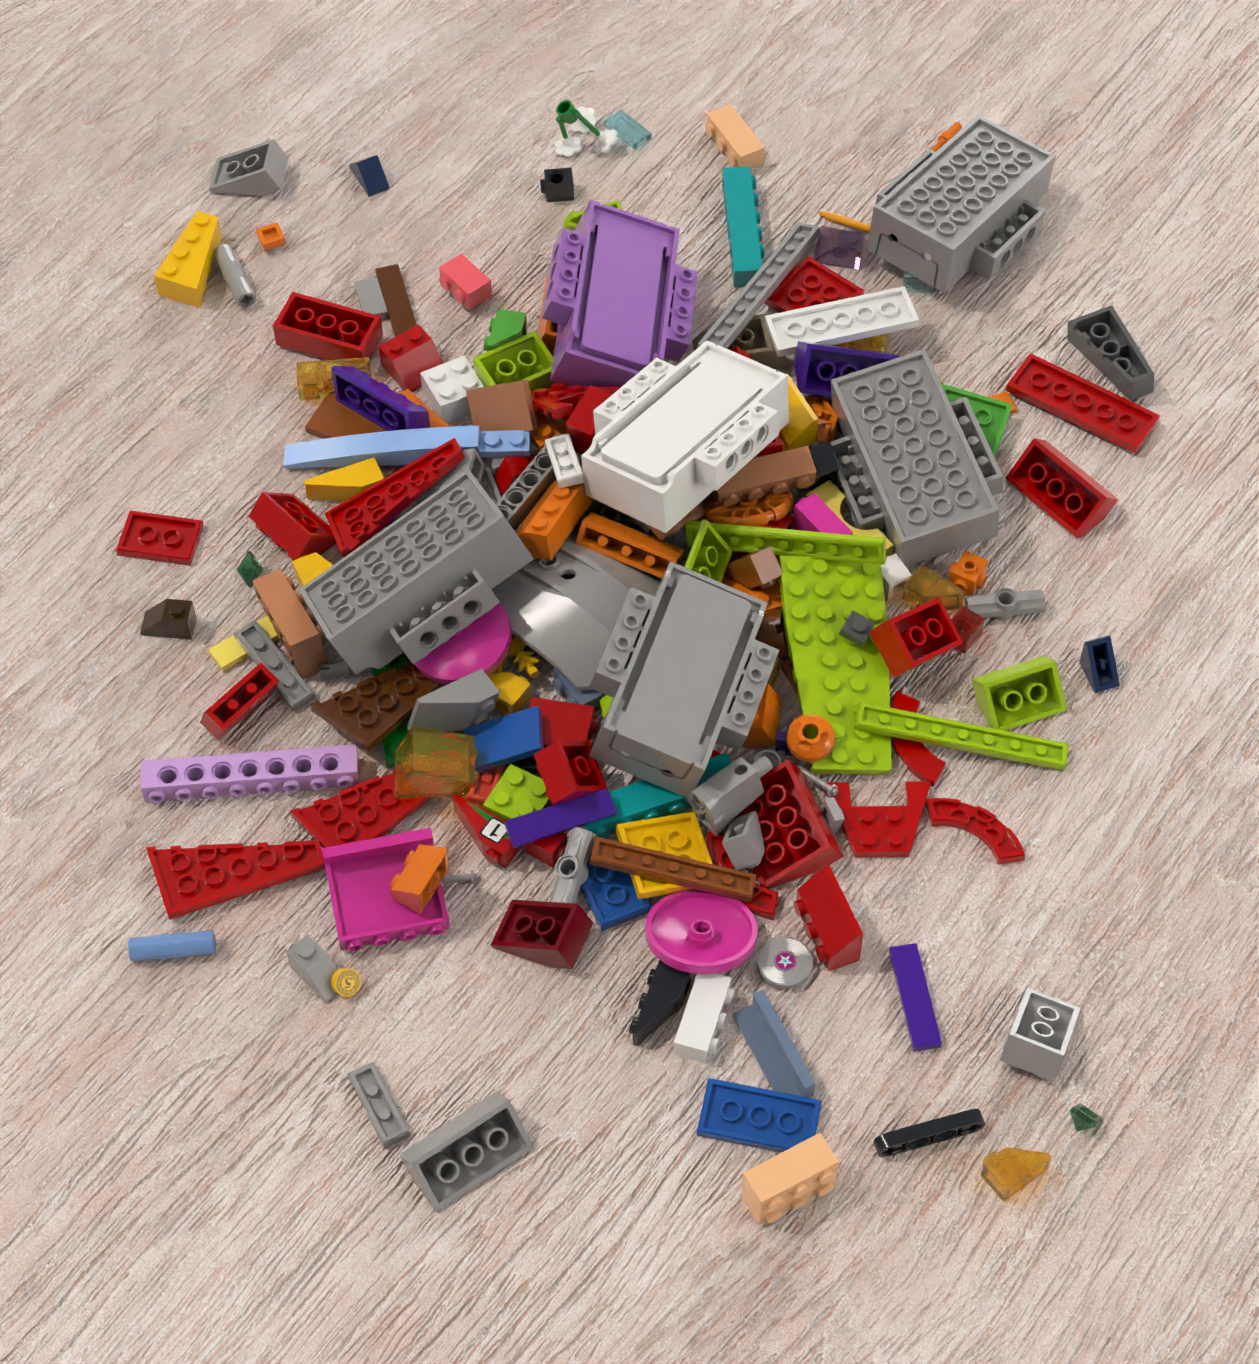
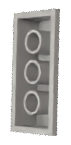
[399,1091,534,1212]

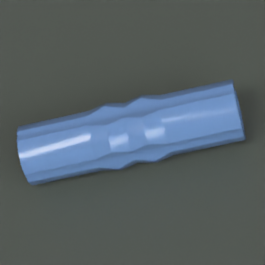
[128,930,216,962]

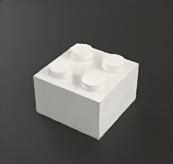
[420,355,484,423]

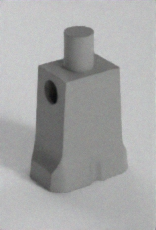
[686,756,773,836]

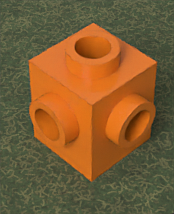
[948,550,988,596]

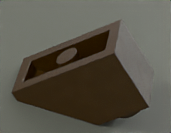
[140,599,197,640]

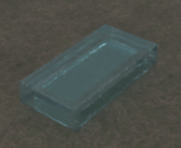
[604,109,652,150]

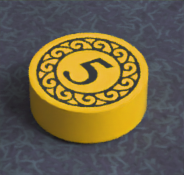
[331,968,361,997]

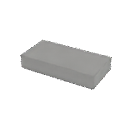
[354,277,388,318]

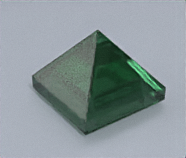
[237,551,263,587]
[1070,1103,1103,1131]

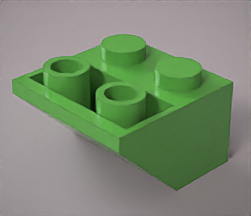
[484,309,528,351]

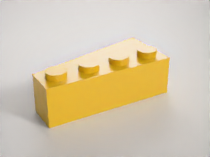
[154,211,222,308]

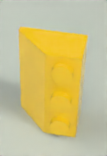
[779,374,818,452]

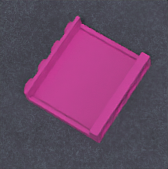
[322,828,450,951]

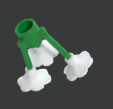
[555,100,618,157]

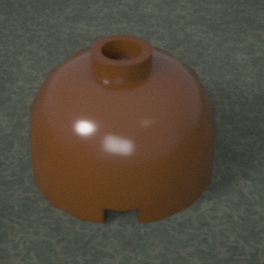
[755,608,790,660]

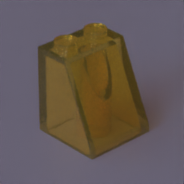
[395,725,478,798]

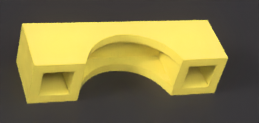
[806,480,894,557]

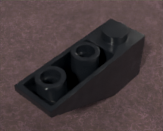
[629,960,692,1046]

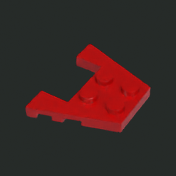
[531,383,621,419]
[825,781,930,858]

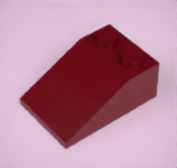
[491,900,593,969]

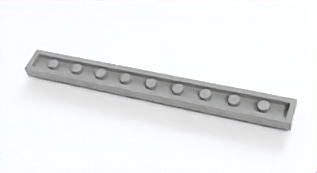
[698,222,820,349]

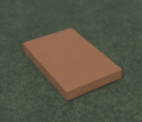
[466,379,538,431]

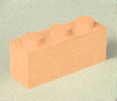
[705,104,765,169]

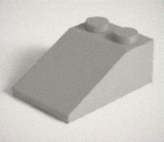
[208,139,289,196]
[407,668,500,732]
[1000,987,1081,1082]

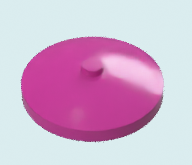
[414,603,512,685]
[645,889,758,974]

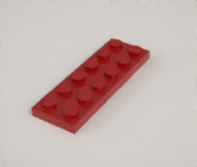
[1006,353,1160,454]

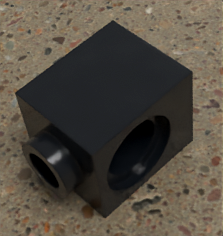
[540,167,574,202]

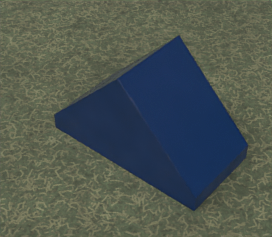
[349,155,389,197]
[1079,635,1120,693]

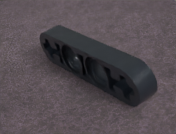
[873,1109,986,1157]

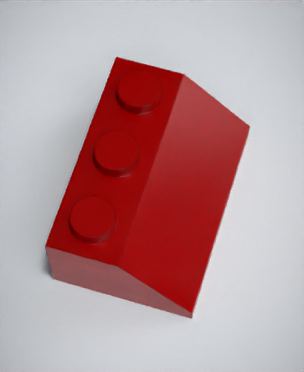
[248,492,336,560]
[794,865,863,971]

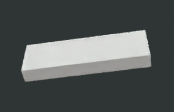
[545,434,584,489]

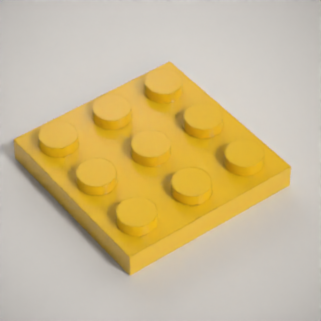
[616,812,713,899]

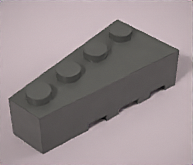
[1067,305,1154,400]

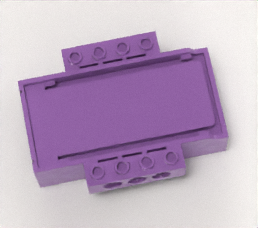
[542,200,698,387]

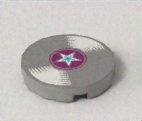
[757,936,813,990]

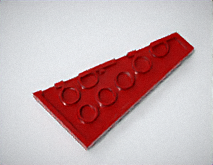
[290,748,467,848]
[146,840,326,920]

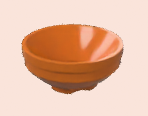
[786,714,835,762]

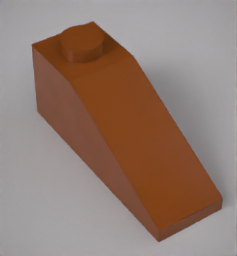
[724,546,783,589]

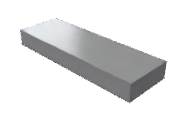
[347,1062,411,1149]

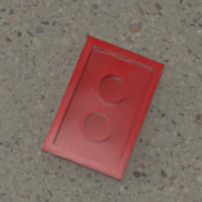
[116,510,204,566]

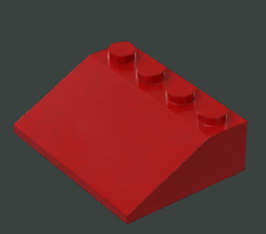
[735,759,844,889]

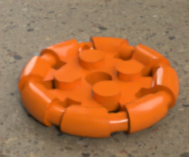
[704,489,794,527]

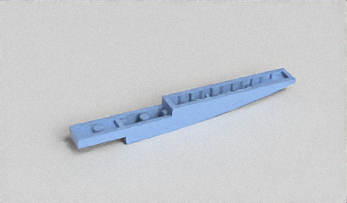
[283,426,531,468]

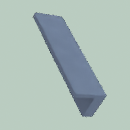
[733,990,815,1098]

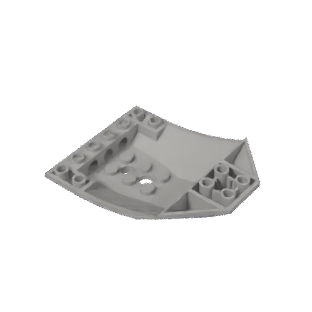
[491,526,661,691]

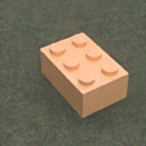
[741,1133,839,1225]

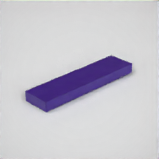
[504,788,617,849]
[889,943,942,1052]

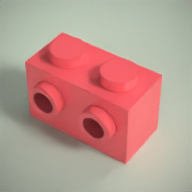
[439,253,492,310]

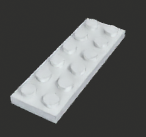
[765,286,919,357]

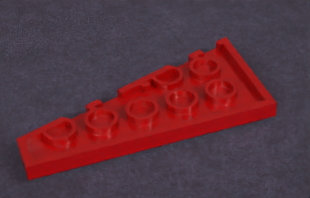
[325,438,465,557]

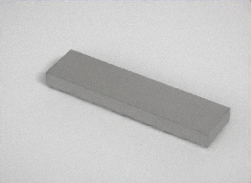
[234,620,315,711]

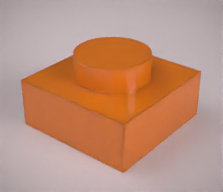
[256,222,286,251]

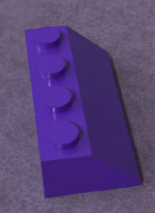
[794,341,899,397]
[331,366,430,431]

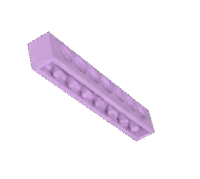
[141,744,360,803]

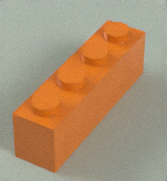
[575,512,685,578]

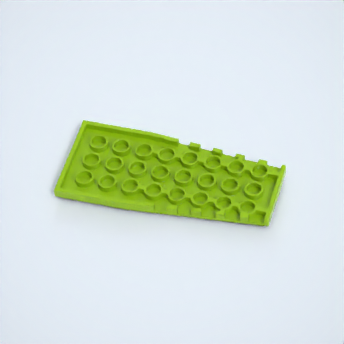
[778,556,892,775]

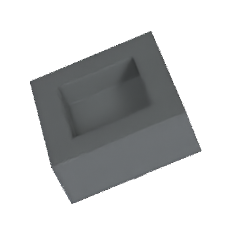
[839,611,875,647]

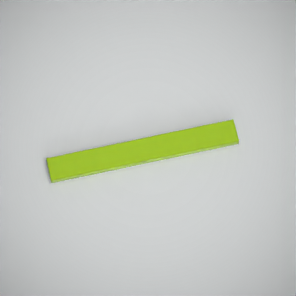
[685,521,887,565]
[855,702,1068,771]

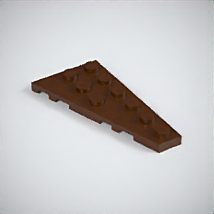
[310,660,445,752]

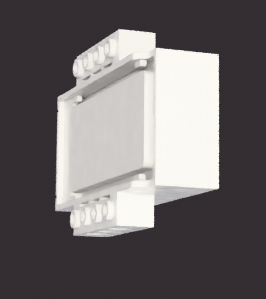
[581,341,789,533]

